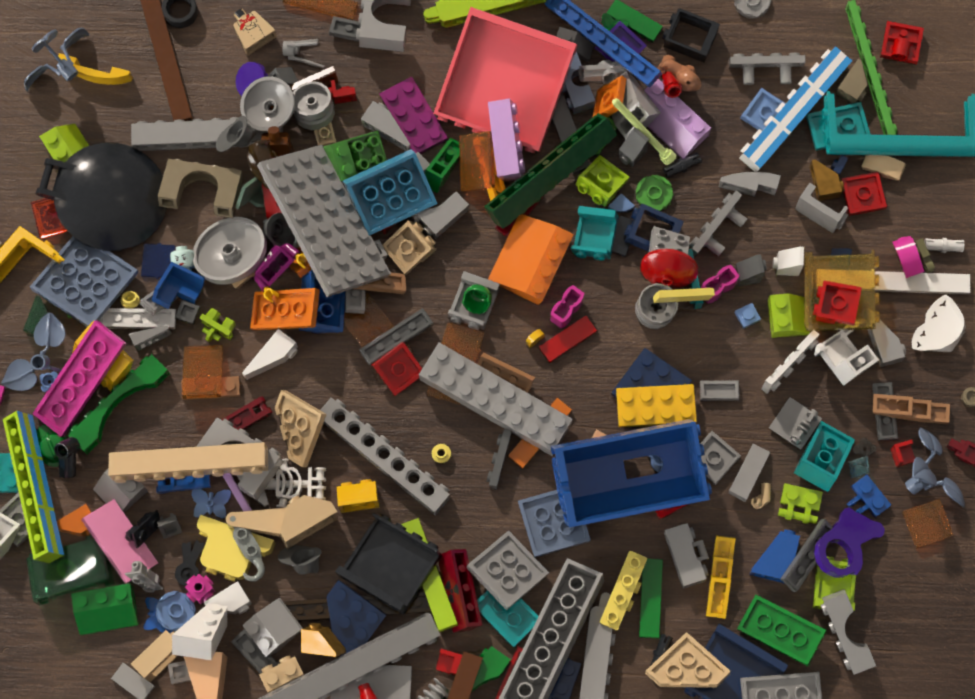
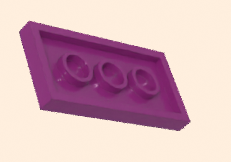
[379,77,448,154]

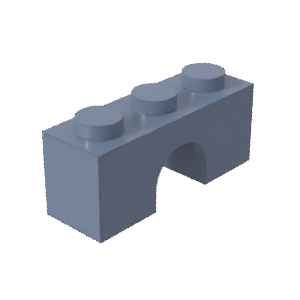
[562,52,595,114]

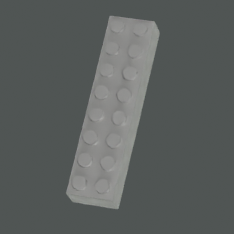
[419,343,573,457]
[499,558,605,699]

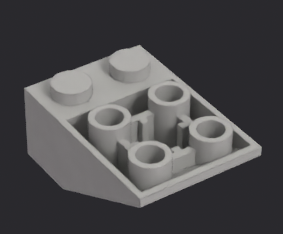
[611,70,661,139]

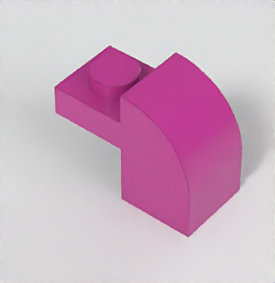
[893,236,924,278]

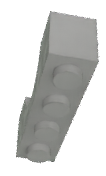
[821,589,876,675]

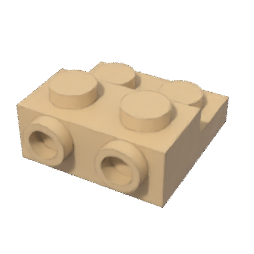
[382,221,436,274]
[259,655,304,693]

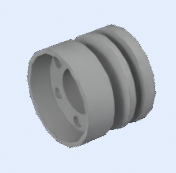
[635,283,678,329]

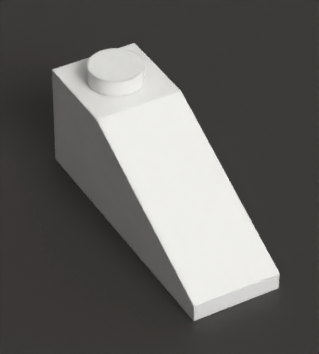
[242,329,298,380]

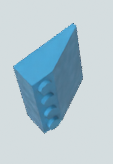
[343,149,437,235]

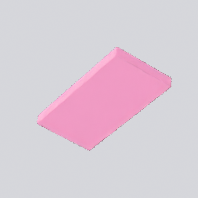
[82,499,158,584]

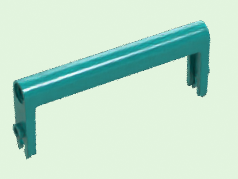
[821,91,975,157]

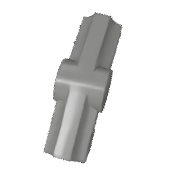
[578,60,626,85]

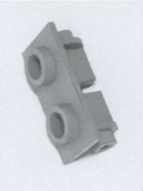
[125,561,163,592]

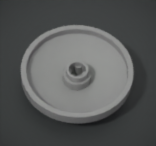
[193,217,267,284]

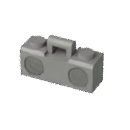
[664,523,709,589]

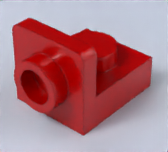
[328,80,357,104]

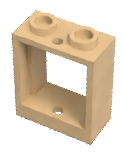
[131,630,178,682]

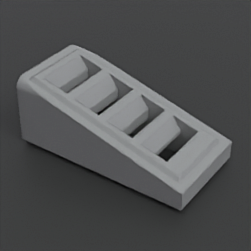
[129,326,172,351]

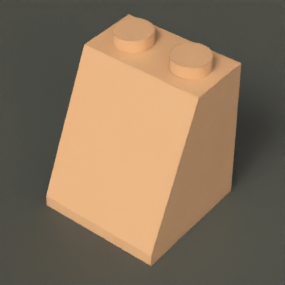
[184,652,228,699]

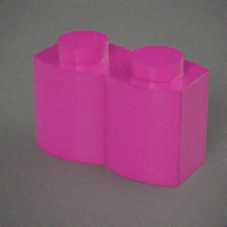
[701,265,740,304]
[550,285,584,329]

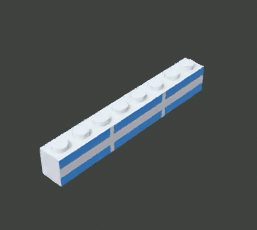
[739,46,852,172]

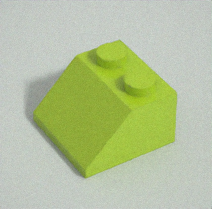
[39,124,89,162]
[767,294,810,338]

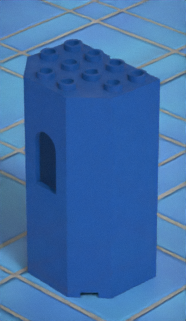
[551,419,712,527]

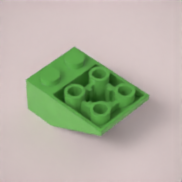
[323,130,387,181]

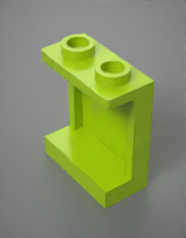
[812,556,856,611]

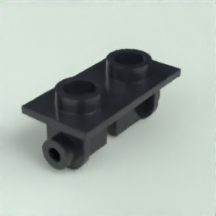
[125,509,160,548]

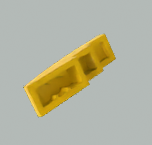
[706,535,736,619]

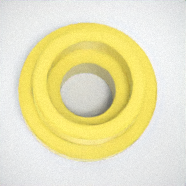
[120,291,140,309]
[432,444,451,463]

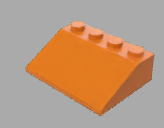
[488,214,574,305]

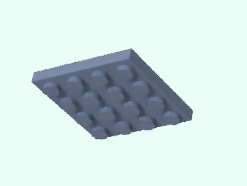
[30,236,138,327]

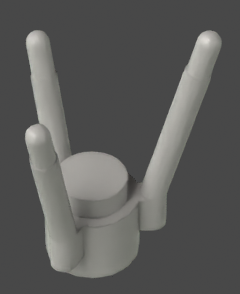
[283,39,325,69]

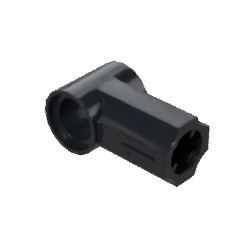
[54,437,80,478]

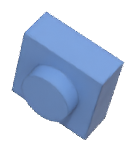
[735,303,761,329]

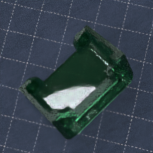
[26,535,115,606]

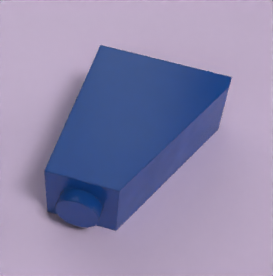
[749,530,800,584]

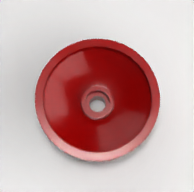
[640,249,698,289]

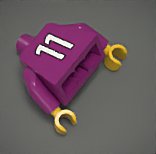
[254,243,307,303]

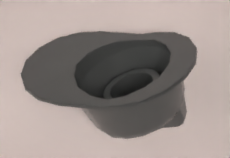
[216,116,256,152]
[263,213,295,246]
[278,545,322,575]

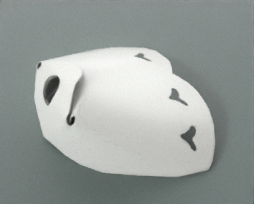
[912,295,966,352]

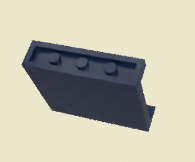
[682,624,788,699]

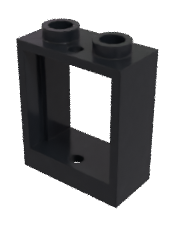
[662,8,720,63]

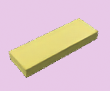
[653,288,715,303]

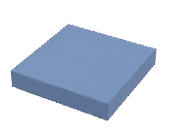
[740,88,786,131]

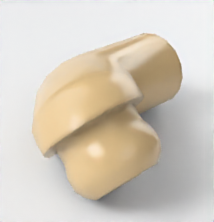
[751,483,771,509]

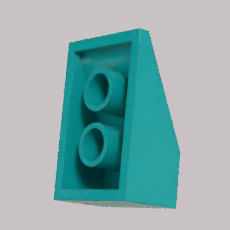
[794,421,855,492]

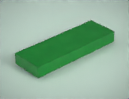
[607,0,663,43]

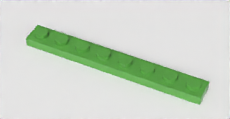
[845,0,898,135]

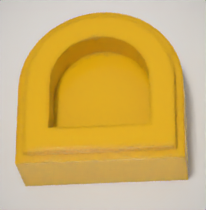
[526,329,545,348]

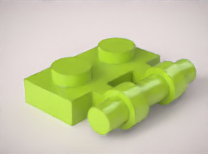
[778,483,823,524]

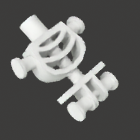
[265,458,326,508]

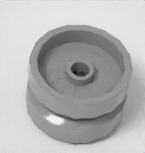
[293,81,335,130]

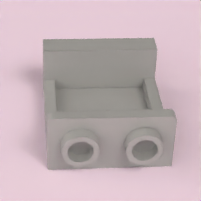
[795,183,848,233]
[448,271,500,330]

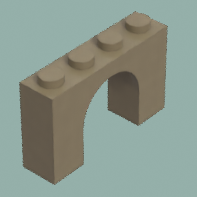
[158,159,243,218]

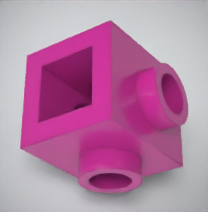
[185,574,215,605]

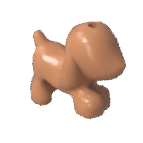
[657,55,701,92]

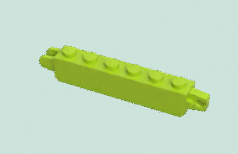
[423,0,547,28]

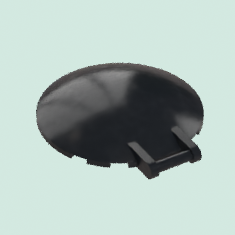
[35,142,167,251]

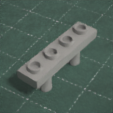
[729,53,805,85]
[689,191,747,256]

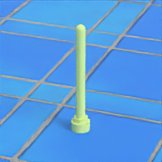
[612,98,677,165]

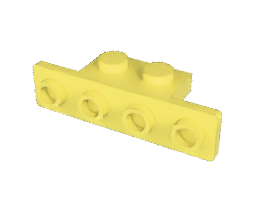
[600,551,647,630]

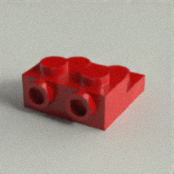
[813,280,862,326]

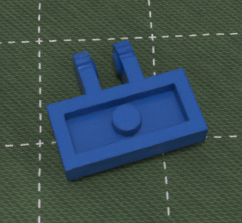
[847,475,891,518]

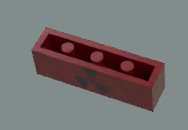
[438,549,482,633]

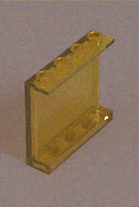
[805,250,880,331]

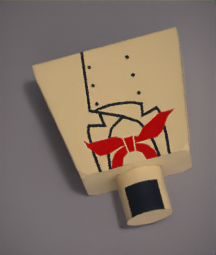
[233,9,277,56]

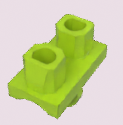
[200,308,236,342]

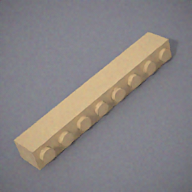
[108,442,268,483]

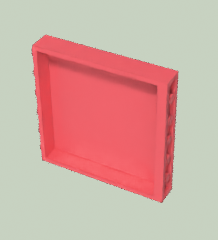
[433,7,578,154]

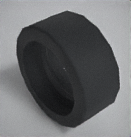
[161,0,198,28]

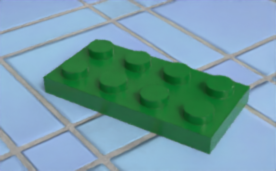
[737,595,827,666]

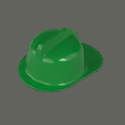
[36,424,67,467]

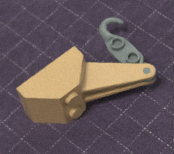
[226,495,338,581]

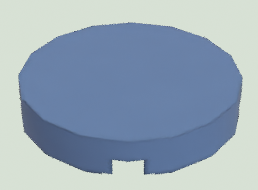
[156,591,196,631]

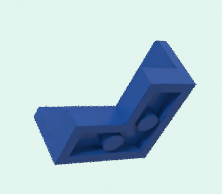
[152,262,205,309]

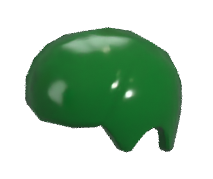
[462,284,492,315]

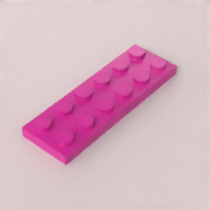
[33,320,127,437]

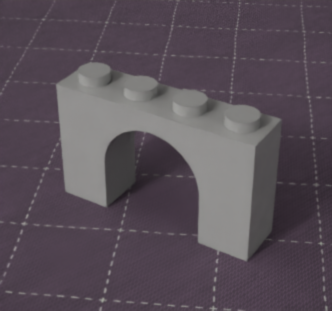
[356,0,411,52]
[410,152,469,239]
[196,418,283,500]

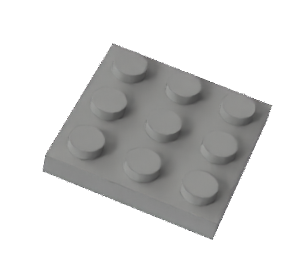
[466,531,549,610]

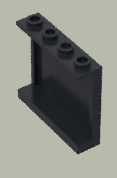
[335,513,442,615]

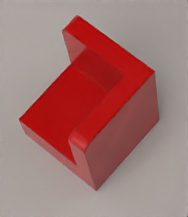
[890,440,915,468]
[436,649,462,676]

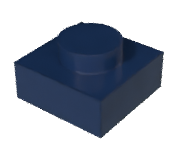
[830,155,848,176]

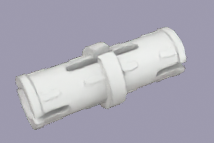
[924,238,964,253]

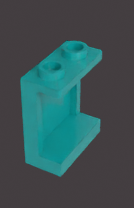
[571,206,619,261]

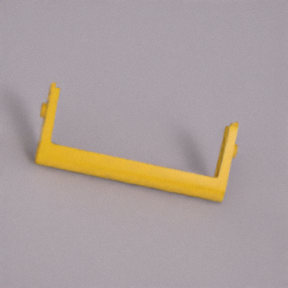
[0,226,65,283]

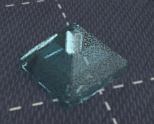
[849,456,870,478]

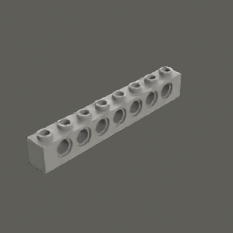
[320,398,450,516]

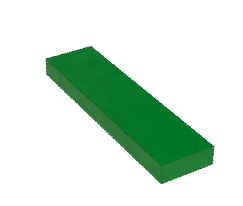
[639,559,663,639]

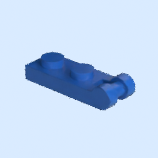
[156,475,211,494]

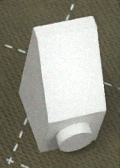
[773,247,804,276]
[204,581,252,614]

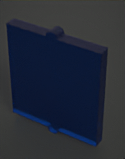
[141,243,176,279]

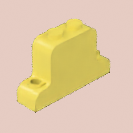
[197,515,276,582]

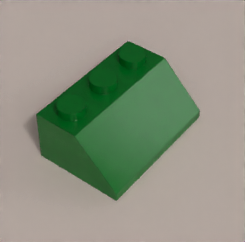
[71,583,139,636]

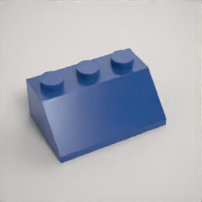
[299,270,345,333]

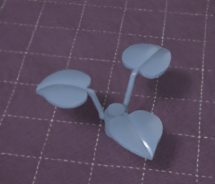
[24,28,90,92]
[1,313,66,391]
[905,427,965,508]

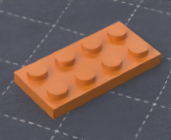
[250,288,320,330]

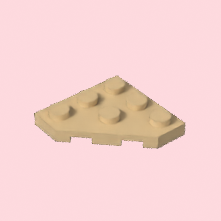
[275,390,327,467]
[645,632,731,688]

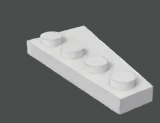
[762,330,820,394]

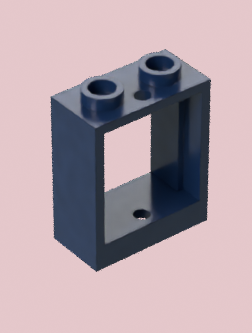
[624,203,684,252]

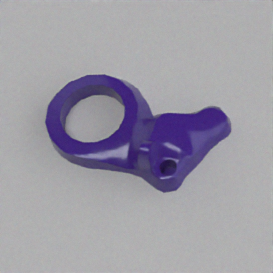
[814,508,885,578]

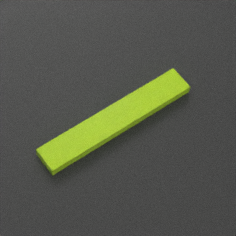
[401,518,458,632]

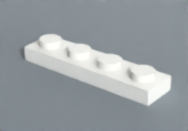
[99,308,176,329]

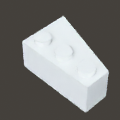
[172,604,227,660]

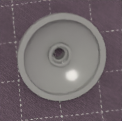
[240,77,295,132]

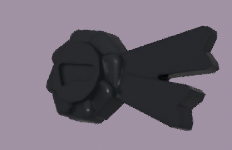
[175,540,205,586]

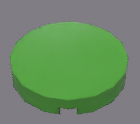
[635,175,673,211]

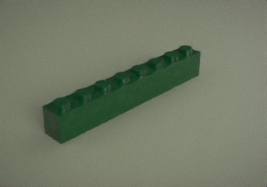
[484,113,617,229]

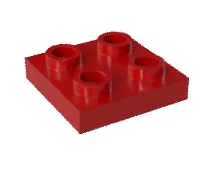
[880,21,924,65]

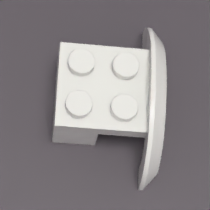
[814,319,879,386]

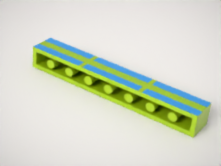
[3,411,64,563]

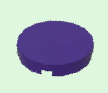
[236,62,268,96]

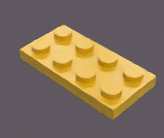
[616,384,697,428]

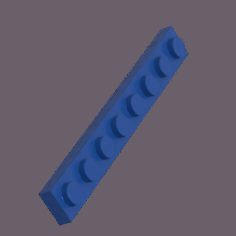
[545,0,662,88]

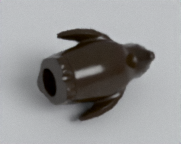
[247,140,278,189]

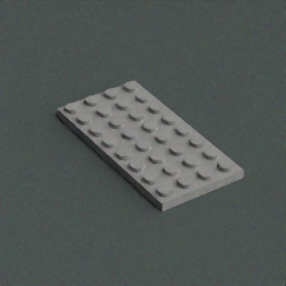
[257,145,391,297]

